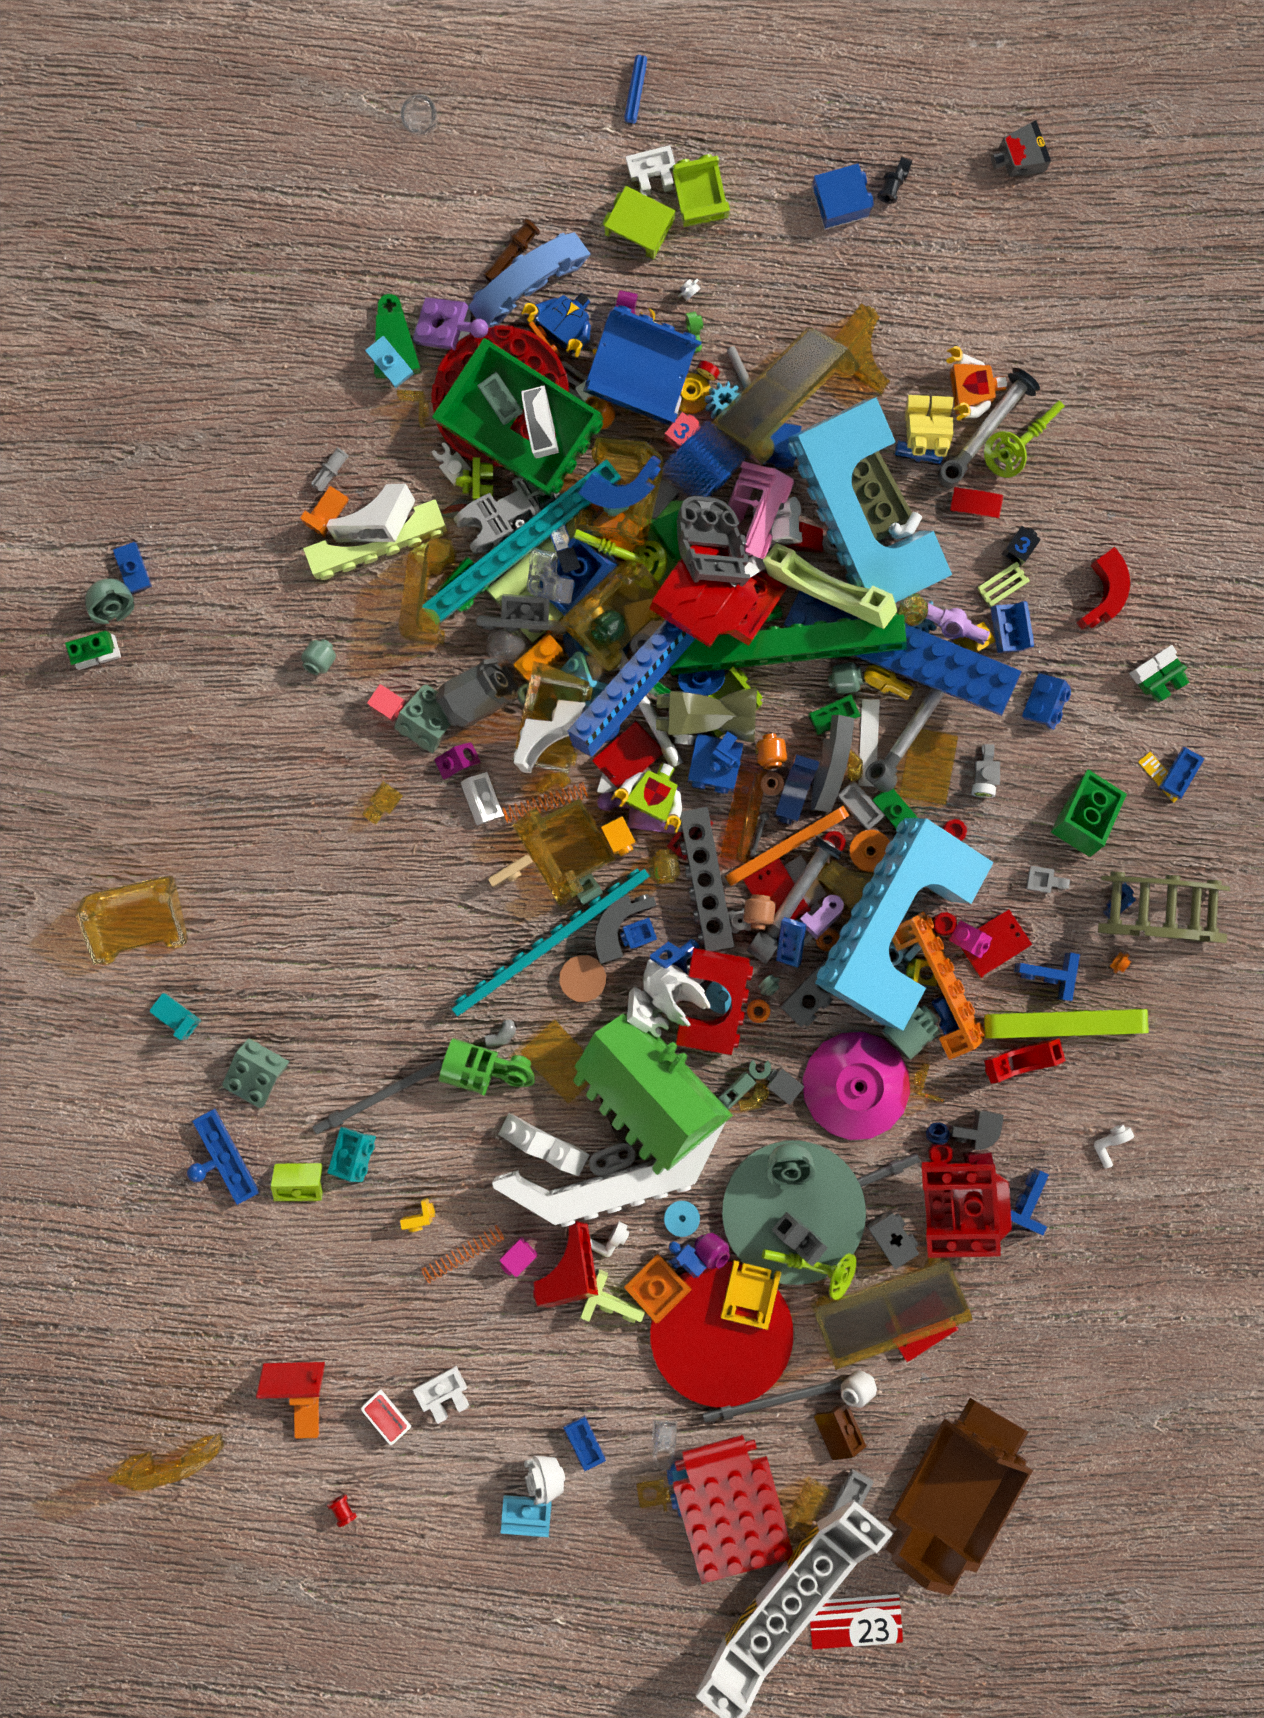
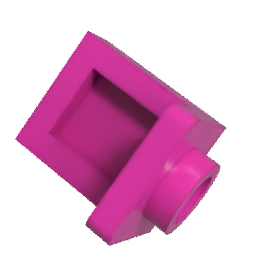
[949,920,992,958]

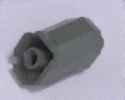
[435,658,519,727]

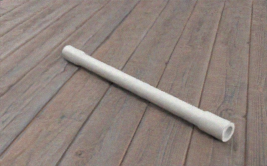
[583,596,683,767]

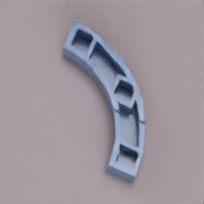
[468,232,591,328]

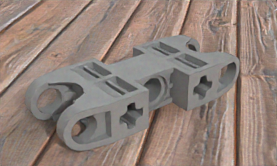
[454,477,563,554]

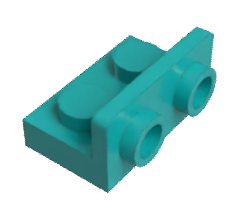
[327,1127,376,1182]

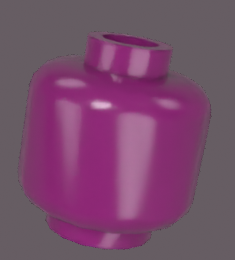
[694,1233,730,1269]

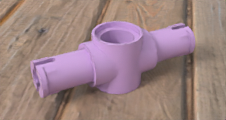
[919,601,990,645]

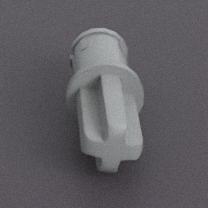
[311,447,349,492]

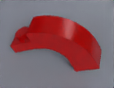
[1076,547,1130,630]
[984,1038,1066,1084]

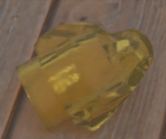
[899,593,928,626]

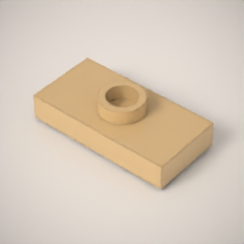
[488,855,534,888]

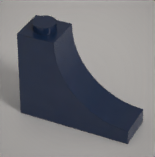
[774,755,819,825]

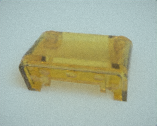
[574,438,664,546]
[398,538,456,644]
[560,560,666,672]
[513,661,593,773]
[75,876,188,965]

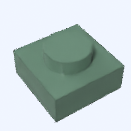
[571,873,603,905]

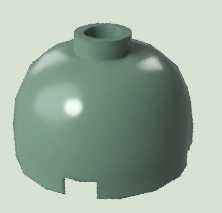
[85,578,135,624]
[767,1143,815,1191]

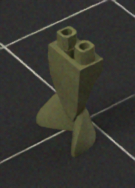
[656,688,757,742]

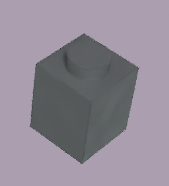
[766,1067,804,1105]

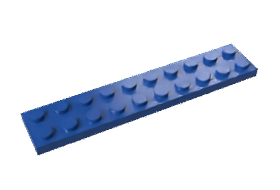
[784,590,1022,716]

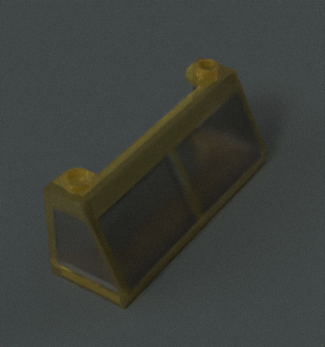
[710,327,861,465]
[811,1257,973,1370]

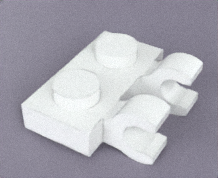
[626,145,675,196]
[627,986,669,1037]
[413,1366,469,1424]

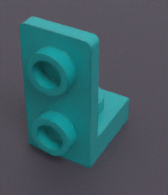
[150,993,202,1040]

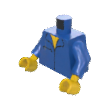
[521,293,591,357]

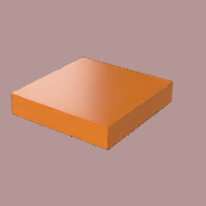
[624,1254,692,1323]

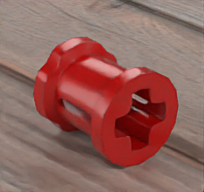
[327,1494,357,1527]

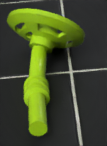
[984,400,1065,478]
[573,529,667,587]
[762,1249,856,1300]

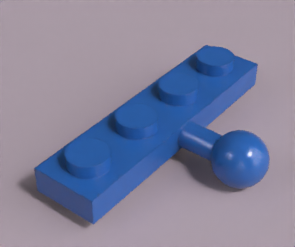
[187,1109,260,1205]

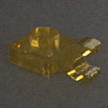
[362,781,403,824]

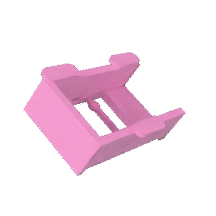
[726,461,794,559]

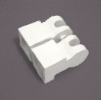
[753,497,802,548]

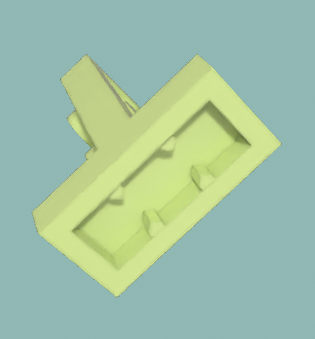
[580,1269,645,1323]

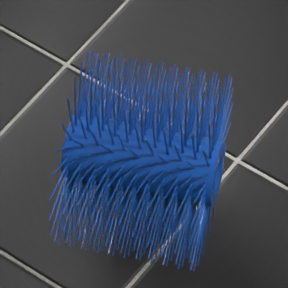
[662,421,746,497]

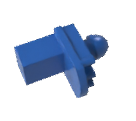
[709,731,741,772]
[669,1241,707,1278]

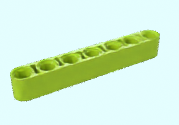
[984,1009,1149,1039]

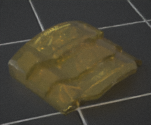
[107,1432,224,1491]

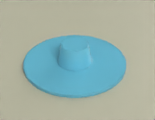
[705,981,731,1014]
[664,1201,700,1237]

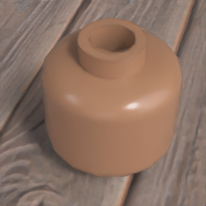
[743,895,776,930]

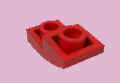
[950,487,1004,519]

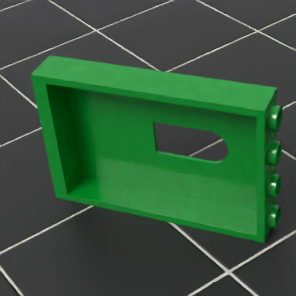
[432,338,603,498]

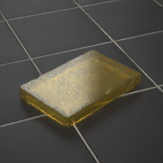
[899,729,958,806]
[520,1020,589,1104]

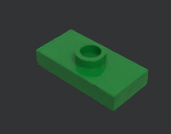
[808,695,861,736]
[872,789,918,829]

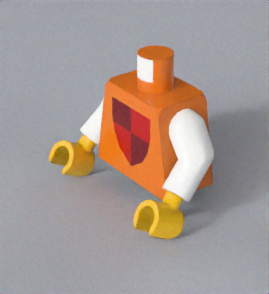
[946,346,1007,421]

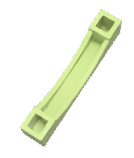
[303,499,447,580]
[763,543,897,629]

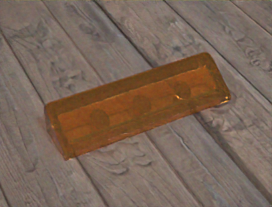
[720,766,767,863]

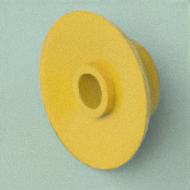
[679,373,711,414]

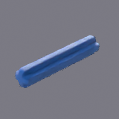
[624,55,647,124]

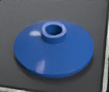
[678,669,725,696]

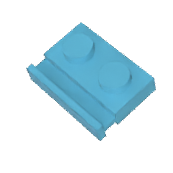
[501,1495,552,1537]

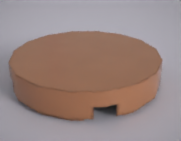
[559,955,606,1002]

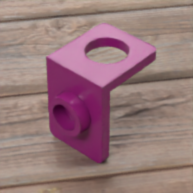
[434,742,481,779]

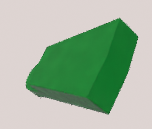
[374,294,422,378]

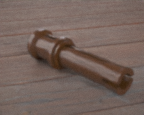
[484,218,541,282]

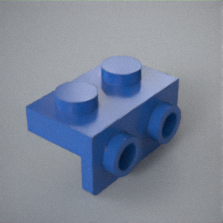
[990,601,1034,653]
[1022,673,1071,730]

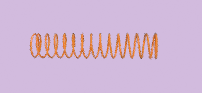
[502,782,588,823]
[421,1225,504,1283]

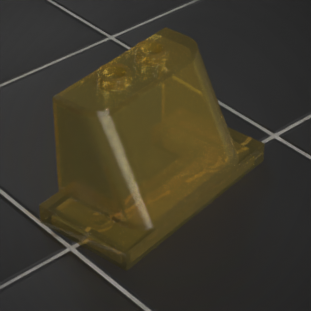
[513,798,615,906]

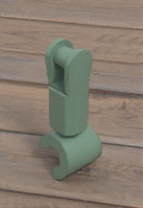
[718,1060,771,1110]

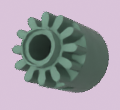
[882,1005,940,1060]

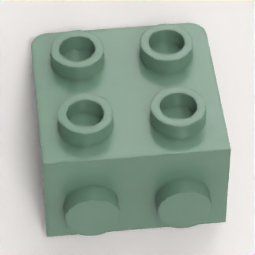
[394,685,451,754]
[222,1038,290,1108]

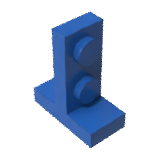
[1014,953,1080,1001]
[1011,1168,1049,1235]

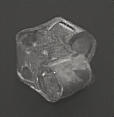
[527,548,574,603]
[652,1419,677,1469]

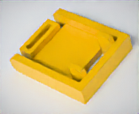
[720,1260,781,1330]

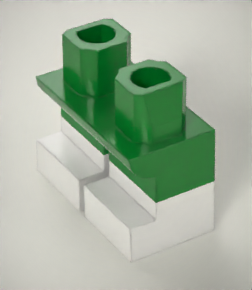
[65,631,121,670]
[1129,645,1190,703]

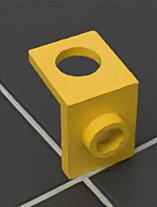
[906,959,937,986]

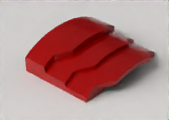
[649,544,759,648]
[921,1162,1012,1258]

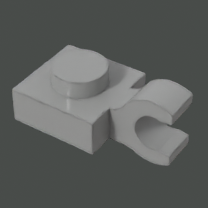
[975,744,1000,785]
[1026,866,1070,893]

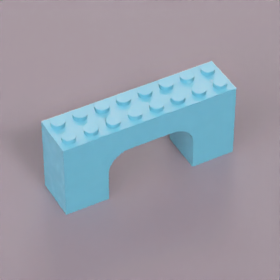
[788,397,952,603]
[815,818,994,1031]

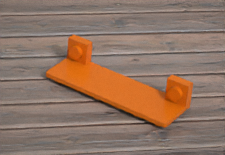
[892,911,985,1060]

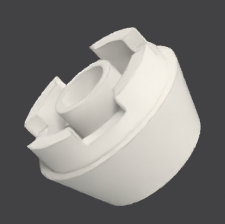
[524,1456,565,1505]

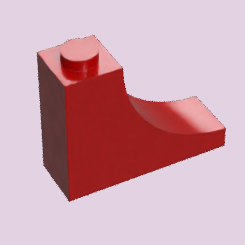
[533,1221,598,1308]

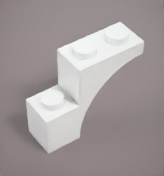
[514,700,588,773]
[498,1113,589,1176]

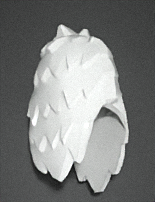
[643,959,710,1026]

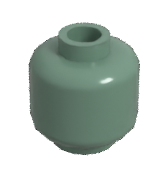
[301,639,336,675]
[828,662,864,695]

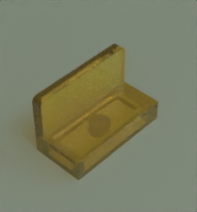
[785,1476,830,1533]

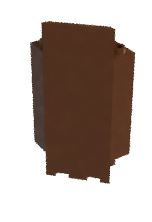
[886,1398,1033,1596]

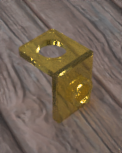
[397,390,429,428]
[913,1063,944,1103]
[636,1479,671,1512]

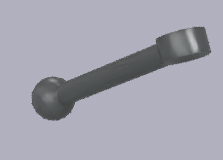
[749,812,769,859]

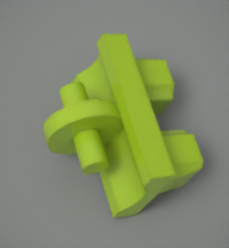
[456,458,493,501]

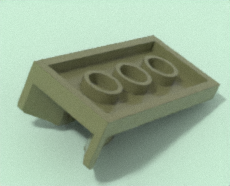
[852,451,912,541]

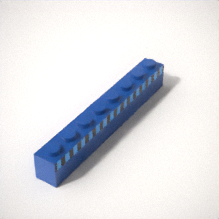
[567,620,695,757]

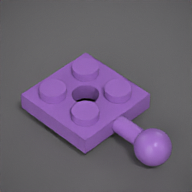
[412,297,488,350]
[597,786,680,834]

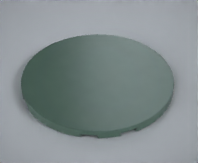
[722,1140,866,1285]

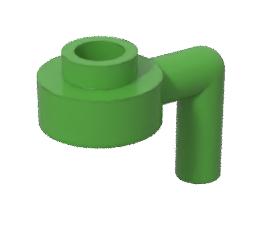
[685,311,703,353]

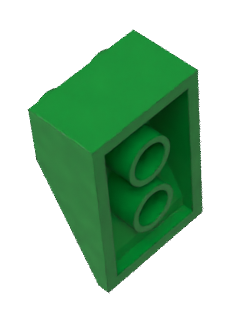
[1050,769,1127,857]

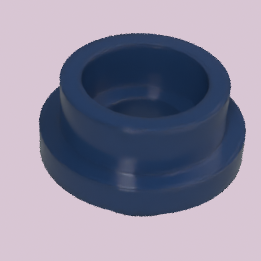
[926,1122,950,1145]

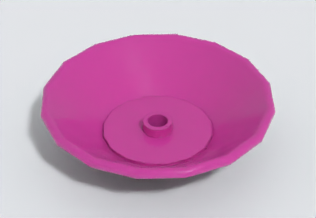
[803,1032,910,1140]

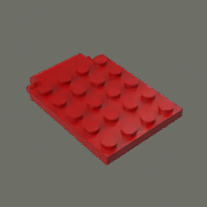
[673,1435,793,1584]

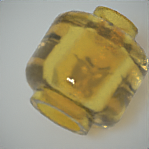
[648,850,680,885]

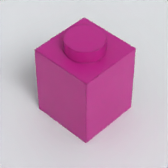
[499,1237,538,1277]

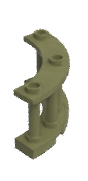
[1098,872,1230,943]

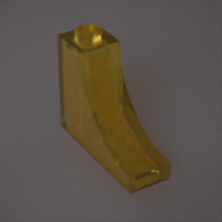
[826,303,890,396]
[816,860,875,913]

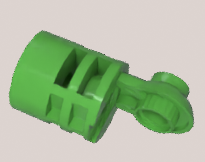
[439,1038,535,1096]

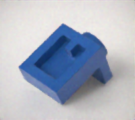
[1103,883,1136,919]

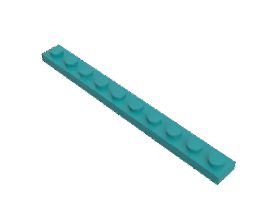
[421,459,622,626]
[452,868,650,1017]

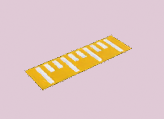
[1138,752,1186,803]

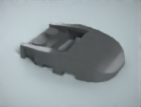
[677,496,750,586]

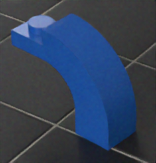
[578,456,661,508]

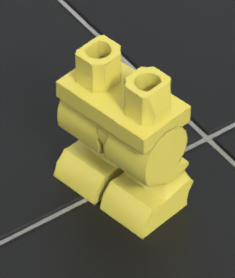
[905,395,953,457]

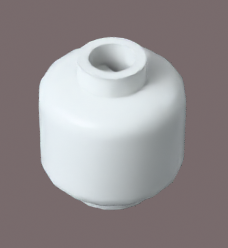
[841,1370,877,1408]

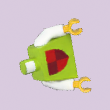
[611,763,682,833]

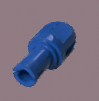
[931,996,960,1035]

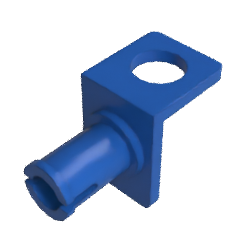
[650,939,700,974]

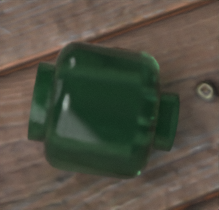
[590,610,626,645]

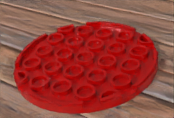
[431,325,569,468]
[650,1261,793,1407]

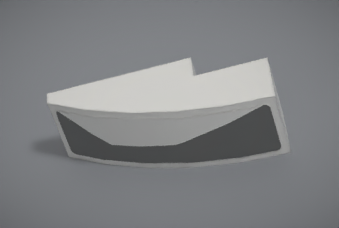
[521,386,559,458]

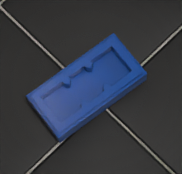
[113,542,152,594]
[1159,747,1205,799]
[776,917,806,968]
[563,1415,606,1472]

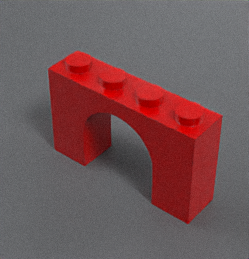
[676,948,753,1055]

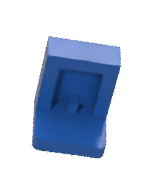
[620,917,657,949]

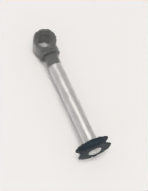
[938,368,1040,488]
[865,688,945,793]
[746,835,843,964]

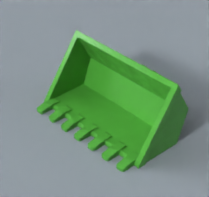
[573,1014,733,1175]

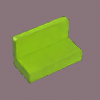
[271,1163,323,1201]

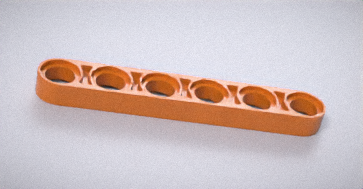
[724,806,849,887]

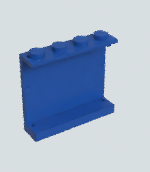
[583,305,702,426]

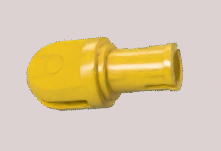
[864,664,914,700]

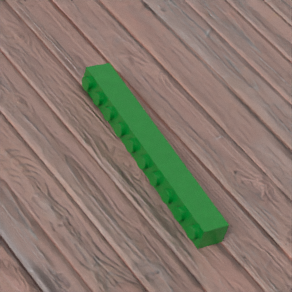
[669,613,907,675]

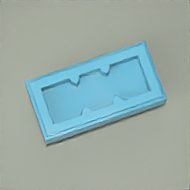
[365,336,414,388]

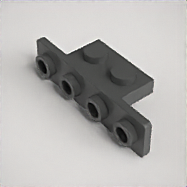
[476,594,572,634]

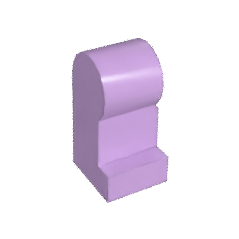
[800,895,843,940]

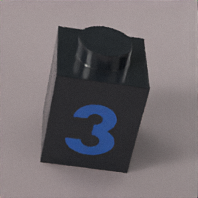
[1002,526,1041,567]

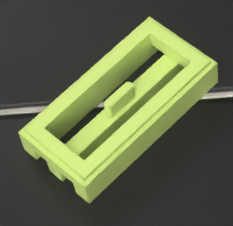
[977,562,1030,607]

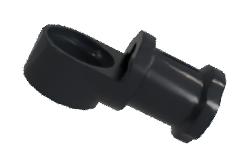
[877,157,912,204]

